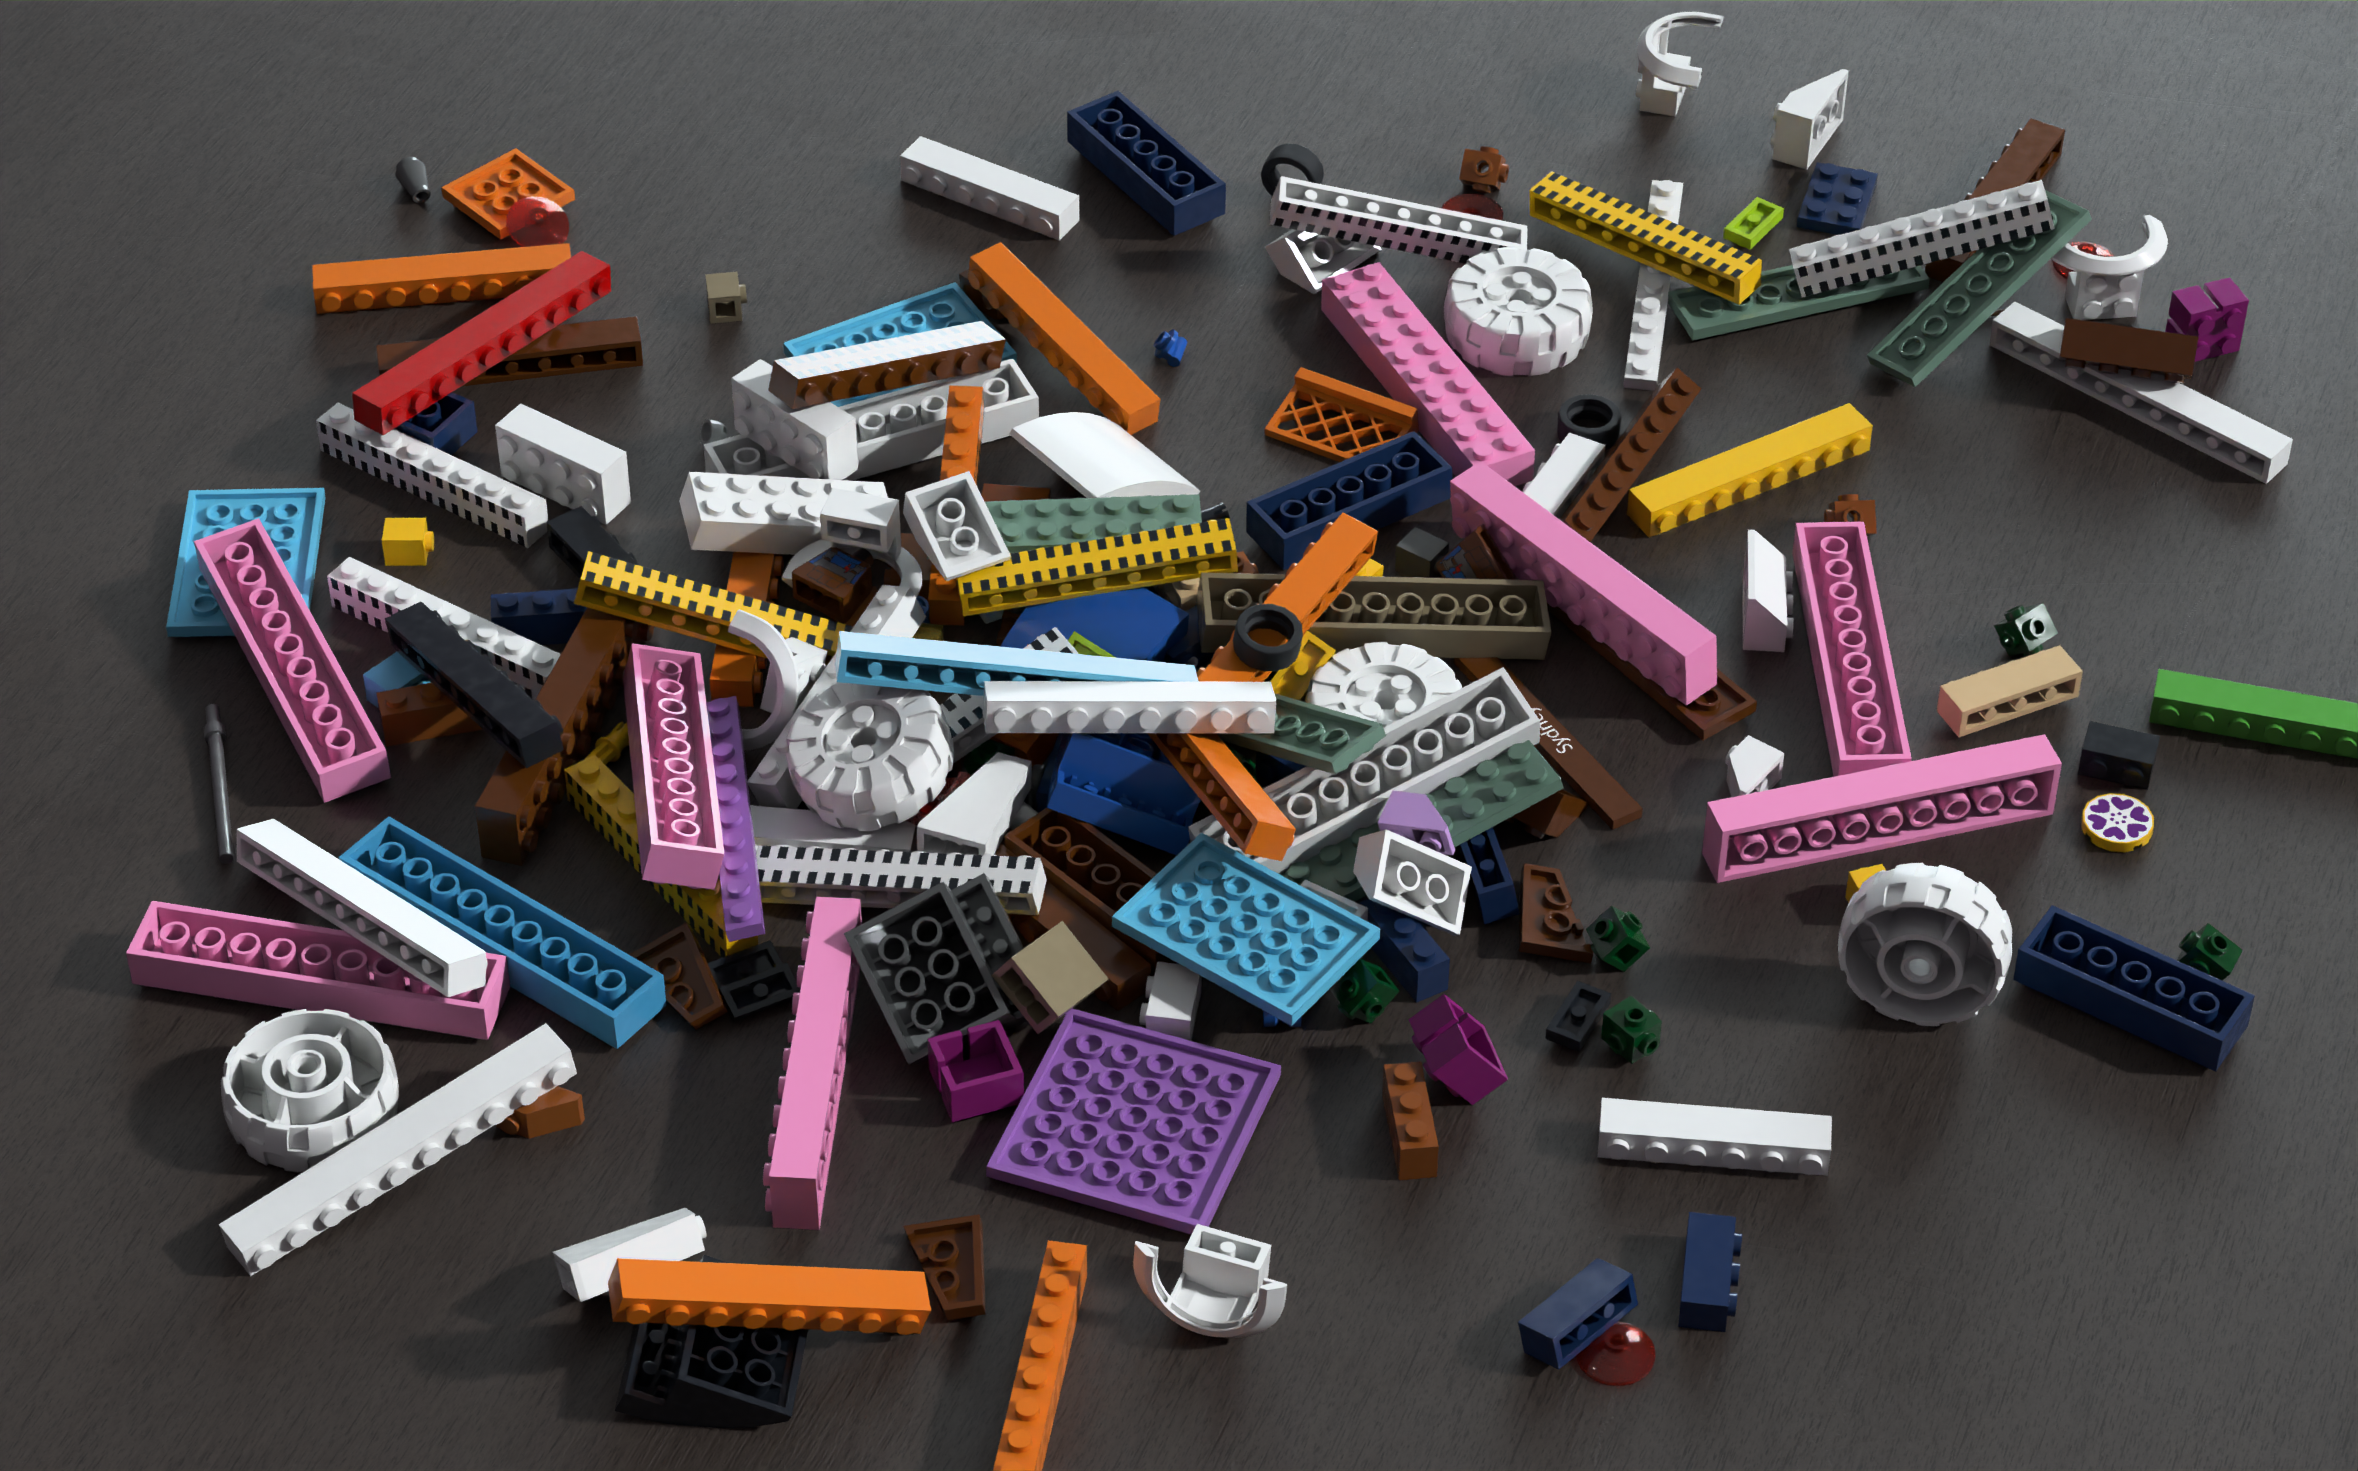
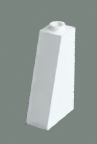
[917,752,1032,855]
[553,1208,707,1302]

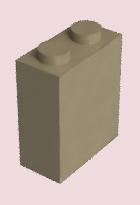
[991,921,1108,1034]

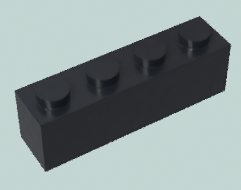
[546,506,640,579]

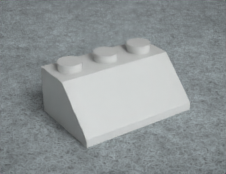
[1265,229,1381,294]
[1742,530,1793,652]
[1353,829,1472,936]

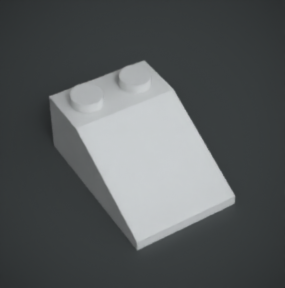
[1770,69,1849,170]
[903,471,1011,581]

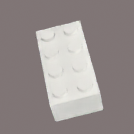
[731,359,858,480]
[495,403,631,525]

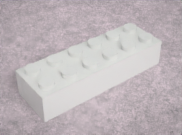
[679,472,888,559]

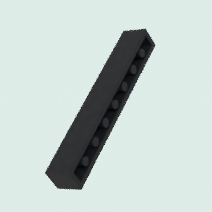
[385,602,564,768]

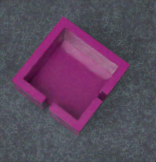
[2165,277,2249,362]
[1408,994,1508,1105]
[927,1020,1024,1122]

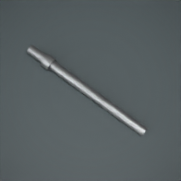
[204,704,234,864]

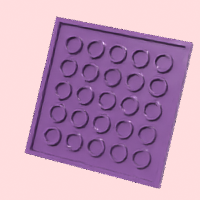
[986,1008,1281,1235]

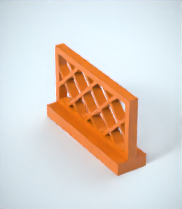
[1264,367,1419,462]

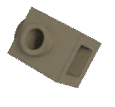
[705,272,747,324]

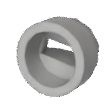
[700,419,728,445]

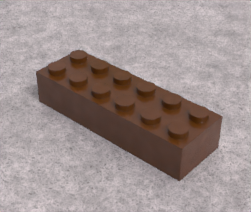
[1005,808,1179,976]

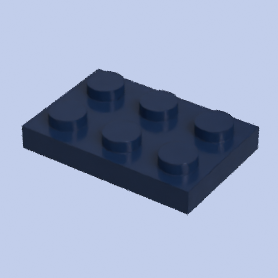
[1797,162,1878,235]

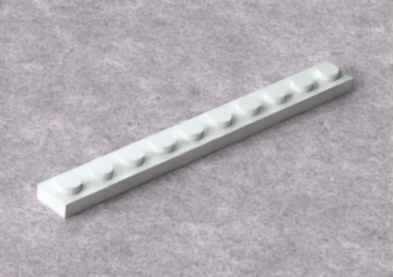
[1624,180,1683,391]

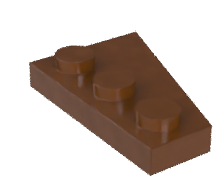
[1519,863,1594,963]
[629,922,728,1030]
[903,1214,986,1320]

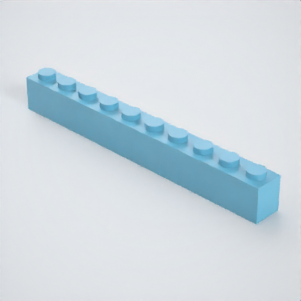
[835,631,1198,696]

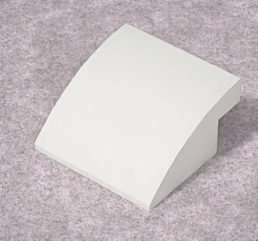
[1009,412,1200,498]

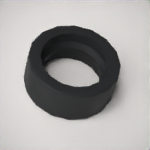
[1261,143,1324,196]
[1557,394,1621,450]
[1233,604,1303,671]

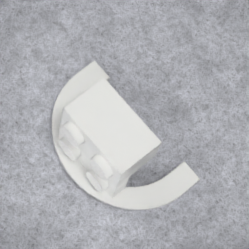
[1636,12,1724,117]
[2051,215,2168,320]
[782,488,922,598]
[728,609,828,750]
[1133,1224,1287,1338]

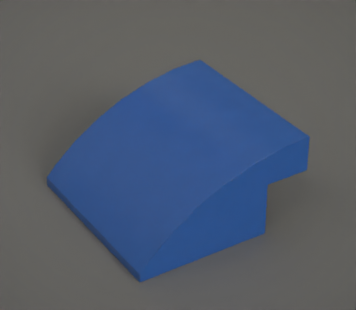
[1000,587,1189,662]
[1047,733,1201,855]

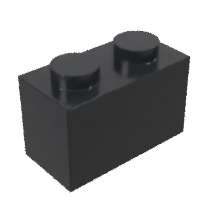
[2078,721,2160,790]

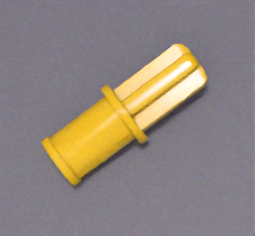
[585,722,629,765]

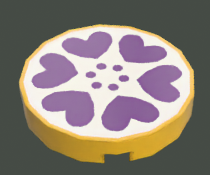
[2081,793,2154,852]

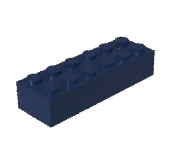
[1067,91,1226,236]
[1246,431,1452,570]
[2013,905,2255,1072]

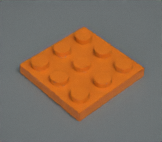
[441,148,575,240]

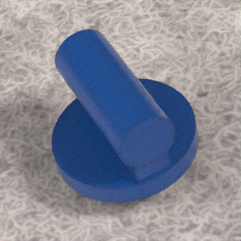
[1153,329,1187,367]

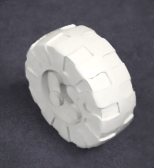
[1444,247,1593,377]
[1305,642,1462,728]
[786,681,954,831]
[1838,863,2012,1026]
[221,1009,399,1172]

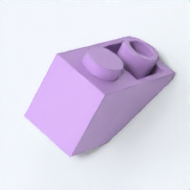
[1378,791,1455,855]

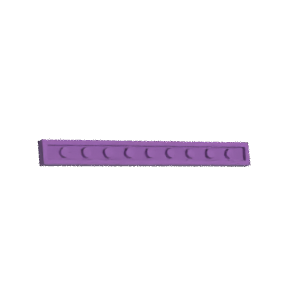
[706,696,765,942]

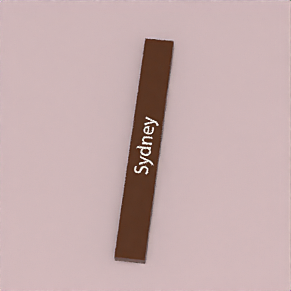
[1454,657,1643,830]

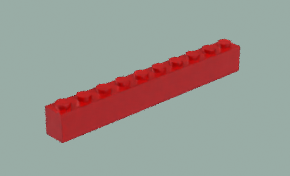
[352,251,611,435]

